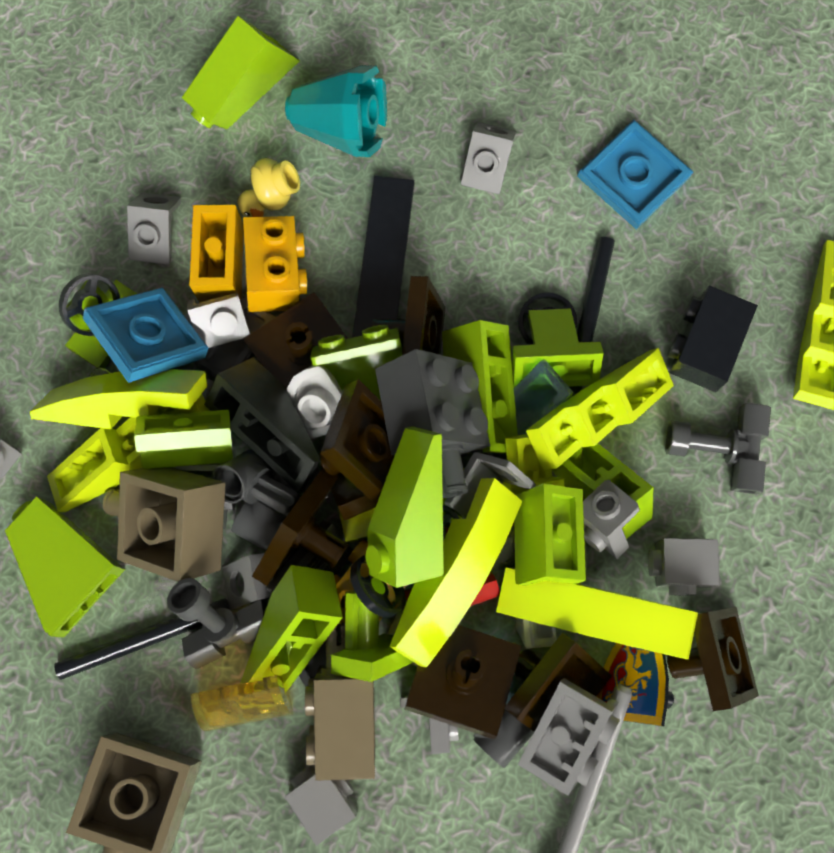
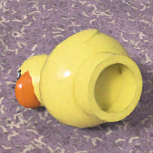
[237,158,300,217]

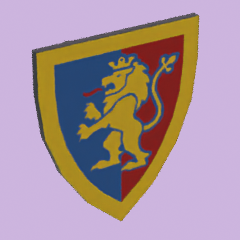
[597,643,674,727]

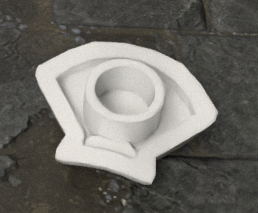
[287,365,343,439]

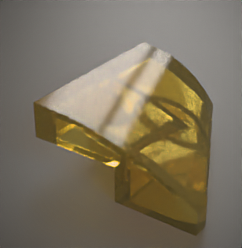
[190,675,293,731]

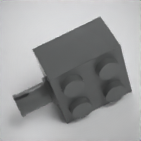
[375,349,490,498]

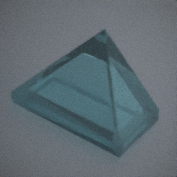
[514,359,573,435]

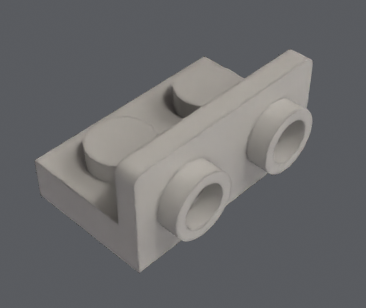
[518,678,620,796]

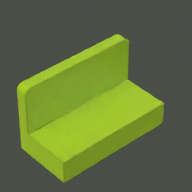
[134,410,233,469]
[514,483,586,586]

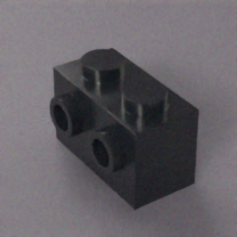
[667,285,758,393]

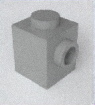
[648,538,720,596]
[285,765,358,846]

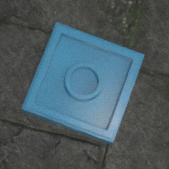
[577,120,693,230]
[83,287,209,383]

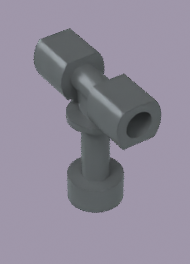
[665,403,771,495]
[167,578,268,669]

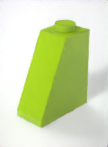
[181,16,300,129]
[5,496,125,638]

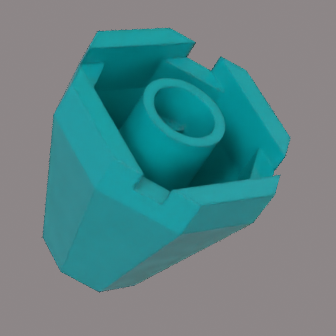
[285,65,387,157]

